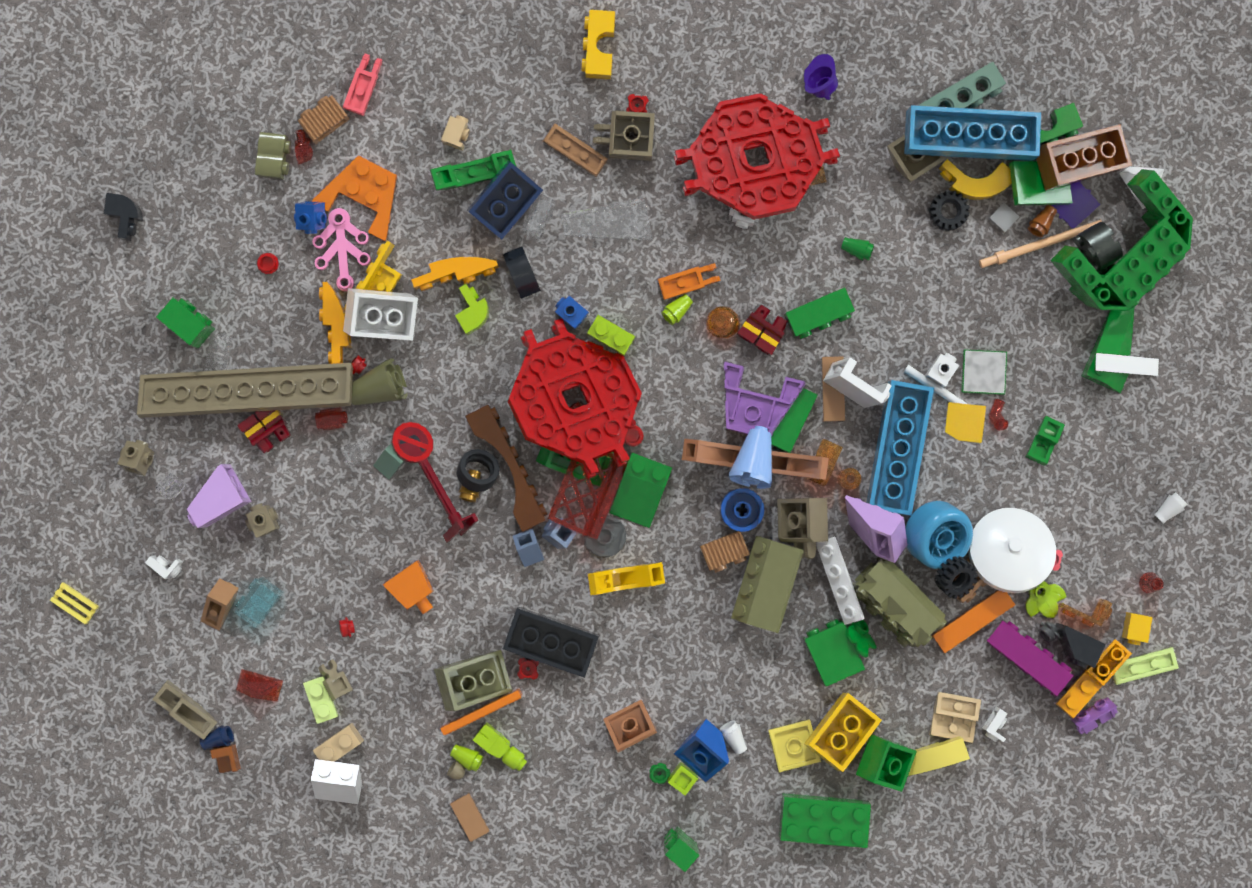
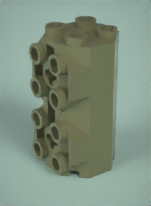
[852,557,947,647]

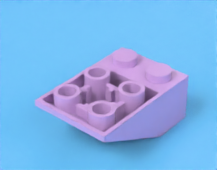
[845,495,908,563]

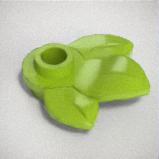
[1025,581,1066,618]

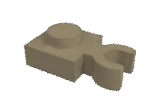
[318,659,353,701]

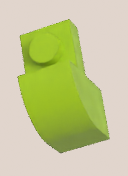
[455,284,489,335]

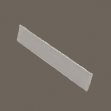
[1096,353,1159,376]

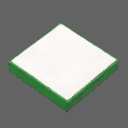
[961,349,1007,395]

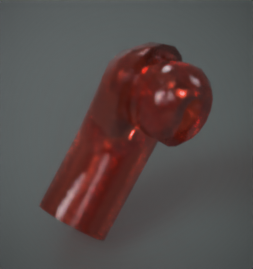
[989,398,1009,431]

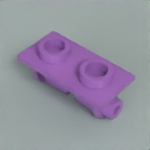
[1071,697,1118,734]

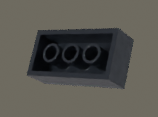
[503,606,599,678]

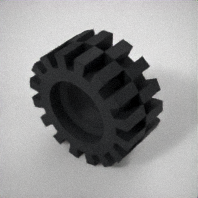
[929,191,970,231]
[935,556,978,599]

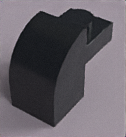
[103,193,143,241]
[503,246,541,299]

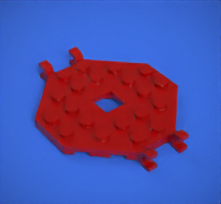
[674,93,840,220]
[507,318,642,479]

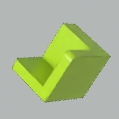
[667,762,698,796]

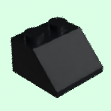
[1055,623,1106,669]

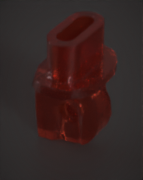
[295,129,313,164]

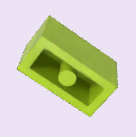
[587,315,635,356]

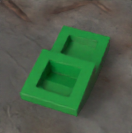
[1025,416,1065,466]

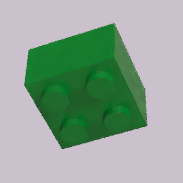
[156,297,215,348]
[856,734,917,792]

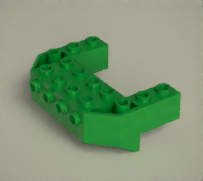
[1050,169,1193,310]

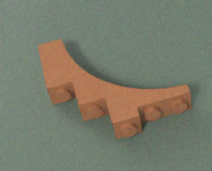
[682,439,829,480]

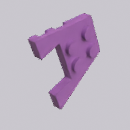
[724,362,806,436]

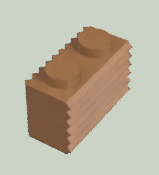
[298,95,350,144]
[700,531,750,573]

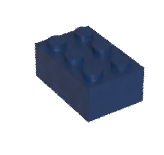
[467,161,543,240]

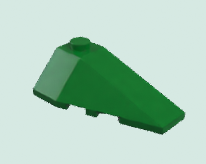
[1081,307,1135,393]

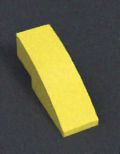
[908,736,970,776]

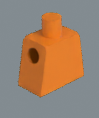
[383,560,434,614]

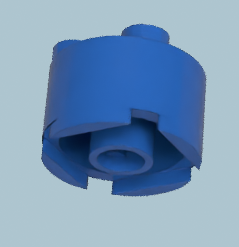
[720,488,764,532]

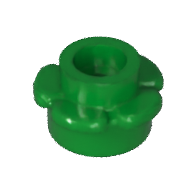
[649,763,670,784]

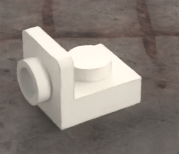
[145,555,183,579]
[982,707,1007,742]

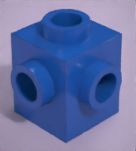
[294,201,327,234]

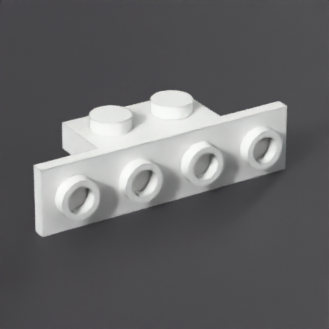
[816,537,865,625]

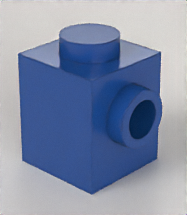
[555,296,589,330]

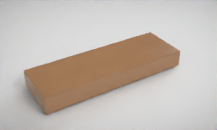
[543,124,608,177]
[822,357,845,421]

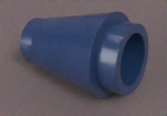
[200,725,234,750]

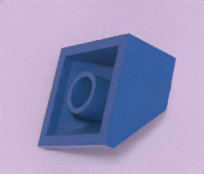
[674,719,729,782]

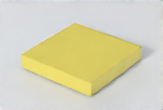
[768,719,821,772]

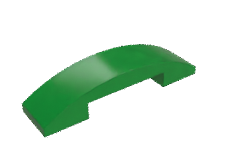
[430,150,516,191]

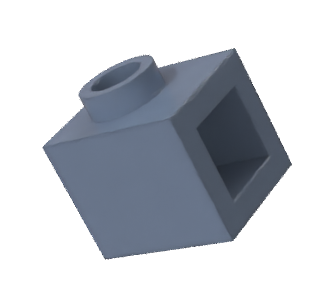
[542,518,578,549]
[513,528,545,567]

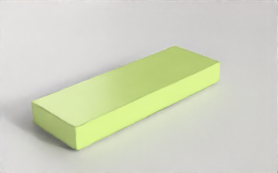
[1113,647,1179,685]

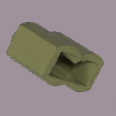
[255,132,291,180]

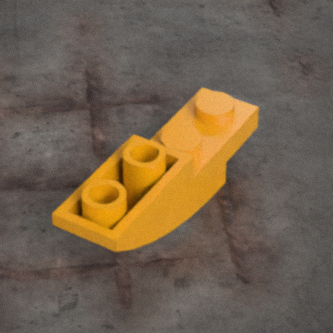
[411,257,499,291]
[319,282,352,364]
[1056,639,1132,719]

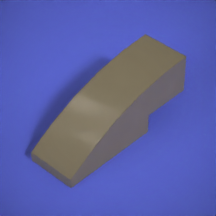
[152,679,217,740]

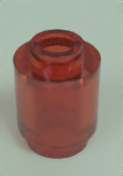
[315,407,348,431]

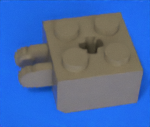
[593,111,655,161]
[777,498,828,559]

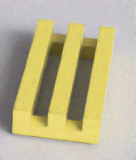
[50,582,99,624]

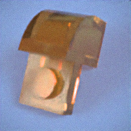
[804,439,843,487]

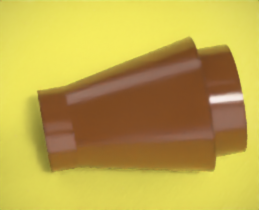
[1028,205,1057,238]

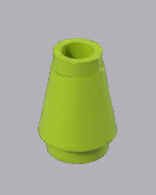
[661,294,693,325]
[450,744,484,772]

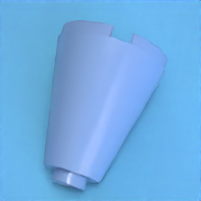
[729,426,772,489]

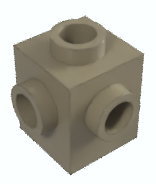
[117,440,155,476]
[245,503,280,538]

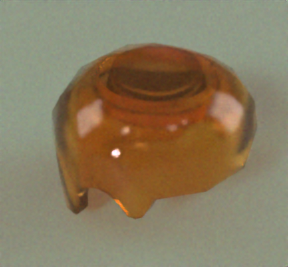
[706,306,741,339]

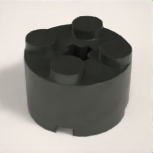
[1073,222,1123,272]

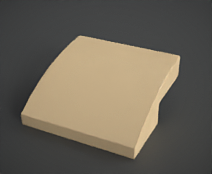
[929,692,981,743]

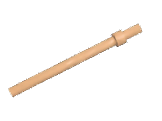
[979,220,1102,268]

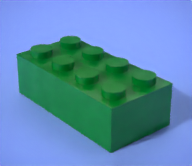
[779,793,871,848]

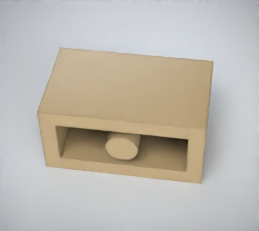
[313,723,364,762]

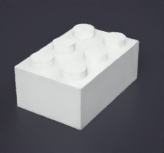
[343,288,418,341]

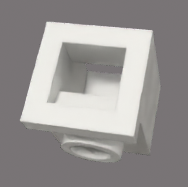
[925,353,959,387]

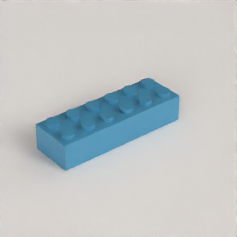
[904,105,1041,161]
[866,380,934,516]

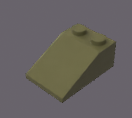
[434,650,512,711]

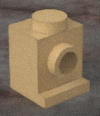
[441,115,470,151]

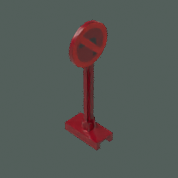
[391,422,479,543]

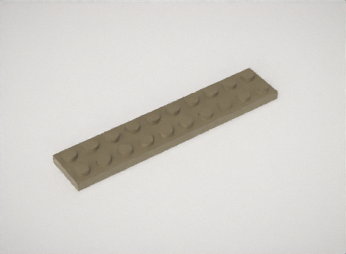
[137,363,353,418]

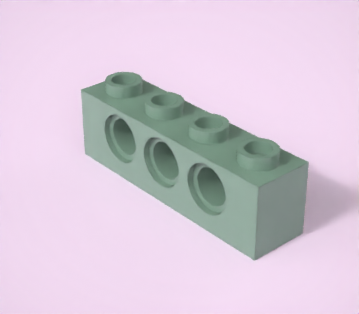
[919,62,1006,109]

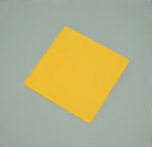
[945,402,986,443]

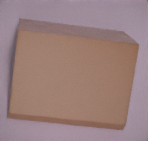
[603,700,657,753]

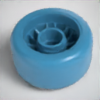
[905,501,973,569]

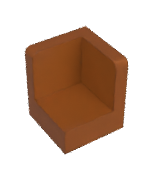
[210,743,241,773]

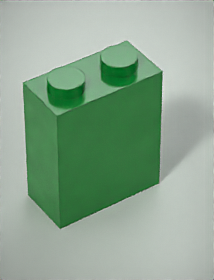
[803,619,865,687]

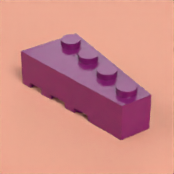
[987,621,1074,698]

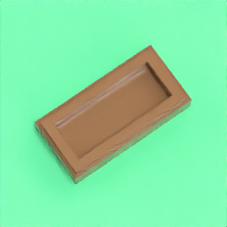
[450,793,490,842]

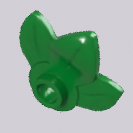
[847,619,877,658]

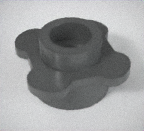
[1038,622,1060,643]

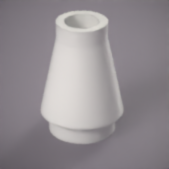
[1154,492,1188,524]
[720,721,747,755]

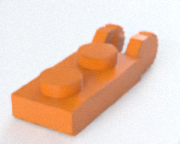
[658,263,721,300]

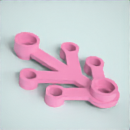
[313,208,371,292]

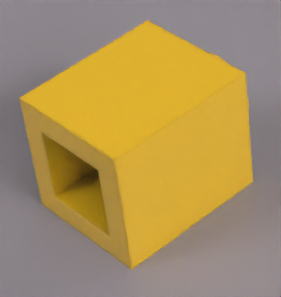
[1122,612,1153,645]

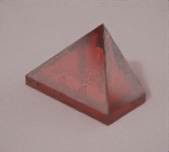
[236,669,283,701]

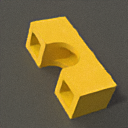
[581,10,615,79]

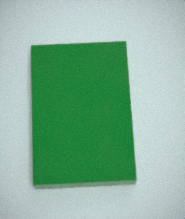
[1009,161,1073,206]

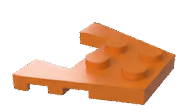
[312,155,397,242]

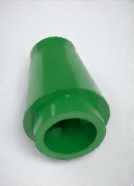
[841,237,874,261]

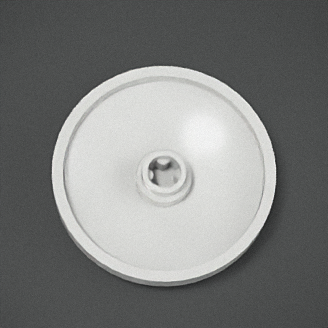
[968,508,1056,593]

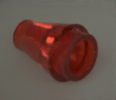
[1139,572,1164,593]

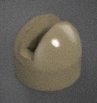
[447,761,465,780]

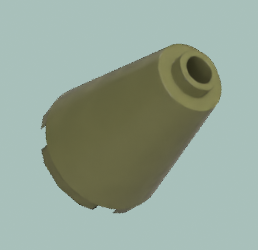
[352,359,408,405]

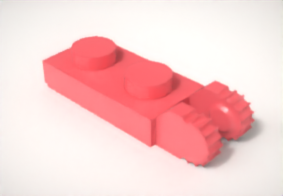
[343,54,382,116]

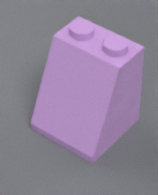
[187,464,252,528]

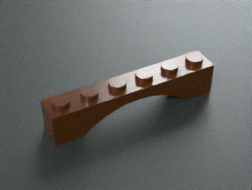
[465,405,548,532]

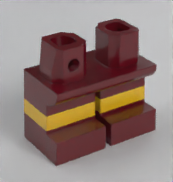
[736,305,788,356]
[237,410,291,454]

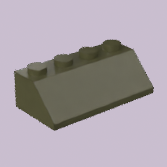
[731,536,804,634]

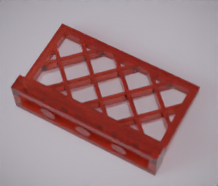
[547,453,629,540]

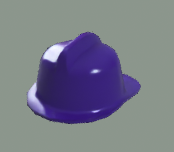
[804,54,838,100]

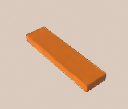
[932,590,1015,653]
[440,688,522,735]

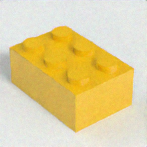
[804,693,882,772]

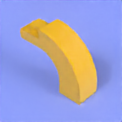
[939,159,1012,200]
[588,562,665,595]

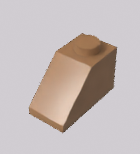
[200,578,239,631]

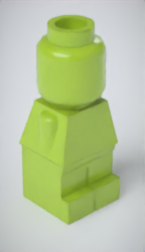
[473,722,527,771]

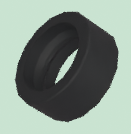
[456,449,500,492]

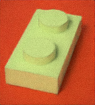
[303,676,338,724]

